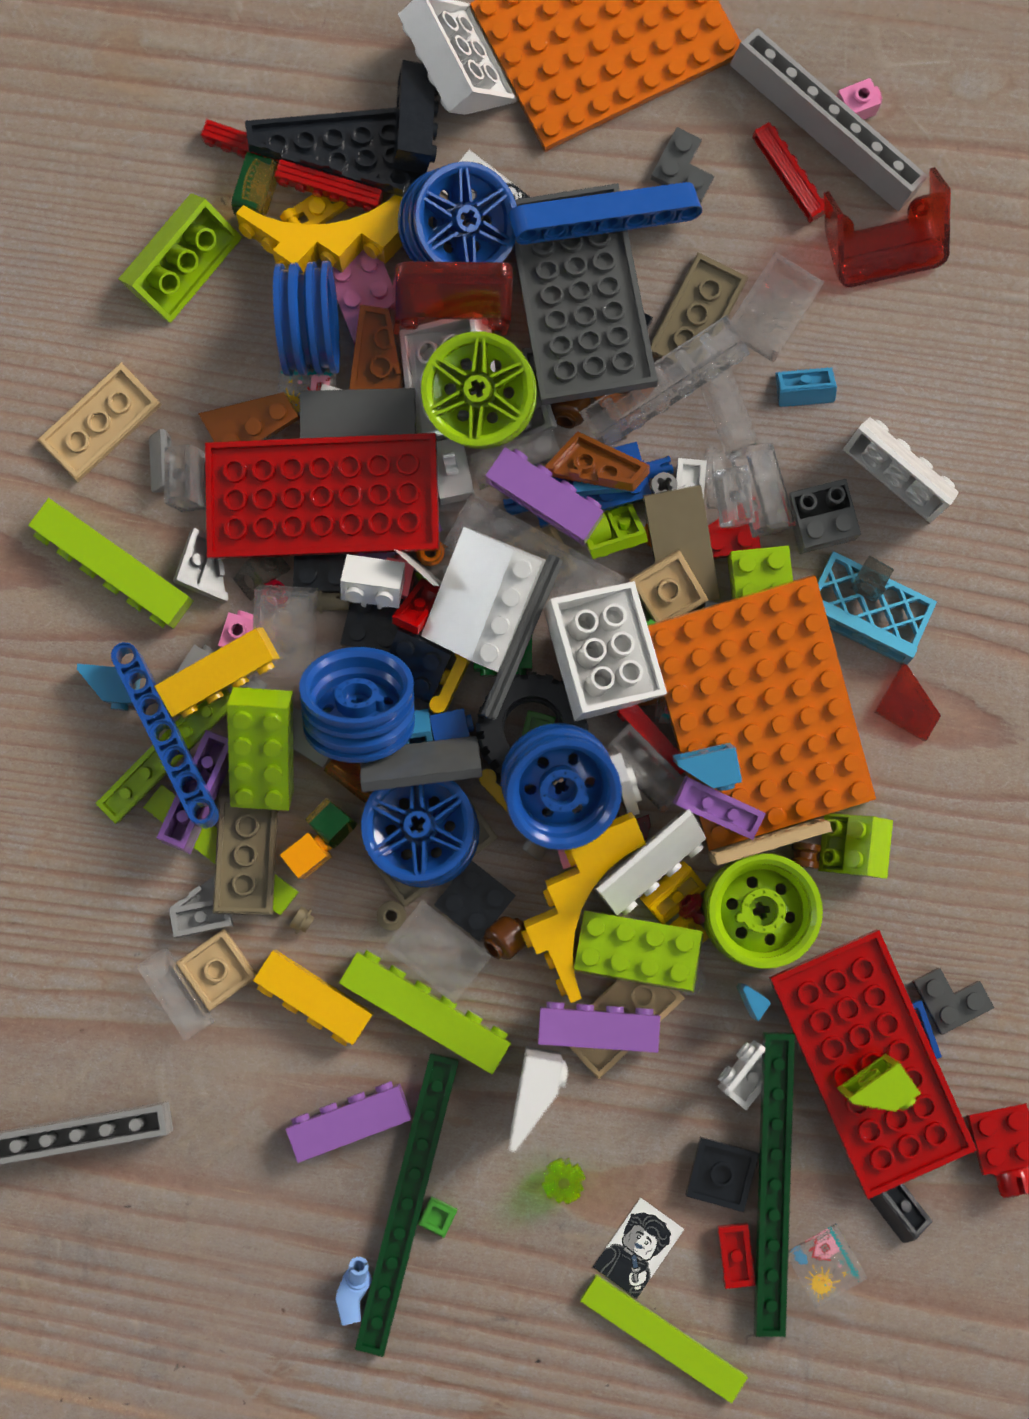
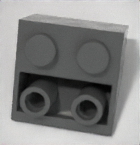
[789,478,861,554]

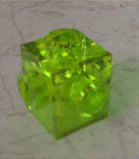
[541,1158,586,1204]

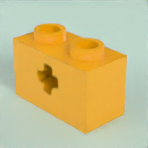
[280,832,332,879]

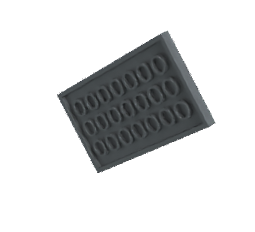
[514,183,658,405]

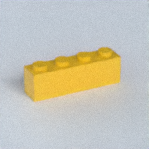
[155,627,280,719]
[253,950,374,1046]

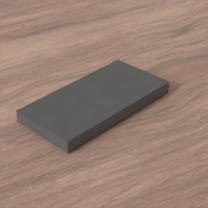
[300,388,416,438]
[360,736,482,792]

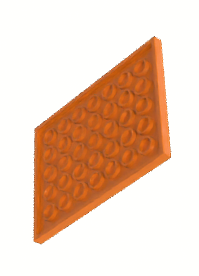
[470,0,741,152]
[647,575,876,851]

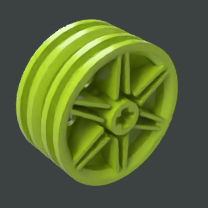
[421,331,538,449]
[702,854,823,969]

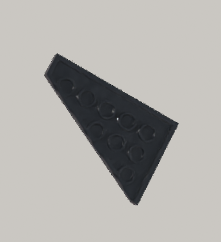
[245,108,423,197]

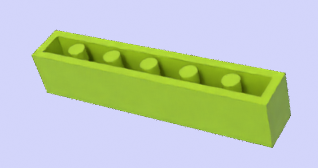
[28,498,194,629]
[339,950,511,1075]

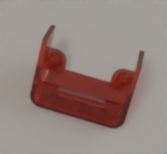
[824,167,951,287]
[392,262,513,335]

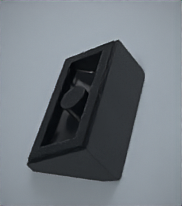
[870,1183,933,1243]

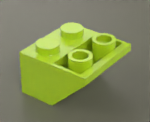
[818,813,893,879]

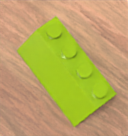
[118,193,243,323]

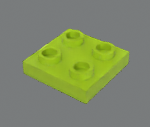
[586,504,648,559]

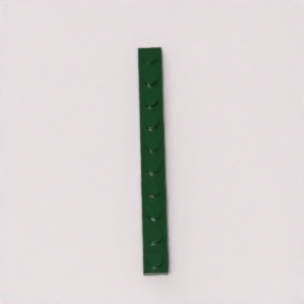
[754,1032,795,1337]
[354,1053,459,1357]

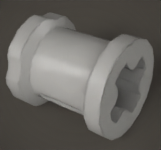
[650,472,677,494]

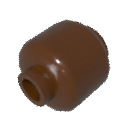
[551,398,591,428]
[484,916,526,960]

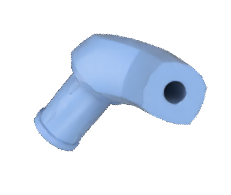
[335,1257,372,1326]

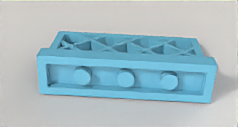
[818,551,937,666]

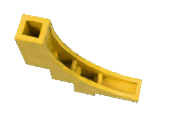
[236,195,403,273]
[521,812,646,1003]

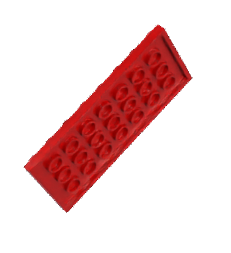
[205,433,440,559]
[769,929,977,1199]

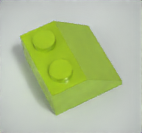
[837,1054,921,1111]

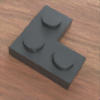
[651,127,714,203]
[912,968,994,1035]

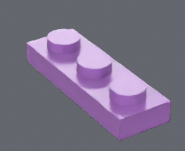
[673,776,766,840]

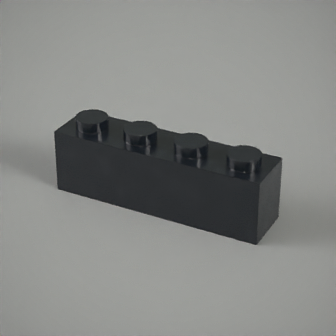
[393,60,439,174]

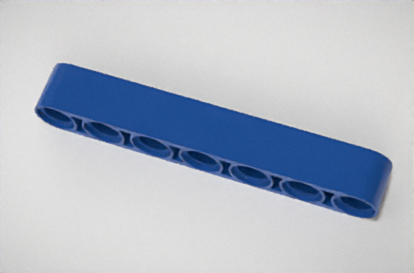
[508,182,703,245]
[111,642,219,829]

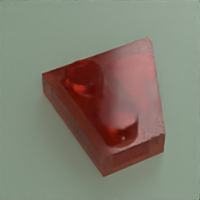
[874,663,941,741]

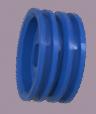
[398,161,517,280]
[273,260,340,376]
[299,647,415,763]
[500,723,622,850]
[361,781,480,888]

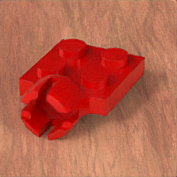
[967,1103,1029,1198]

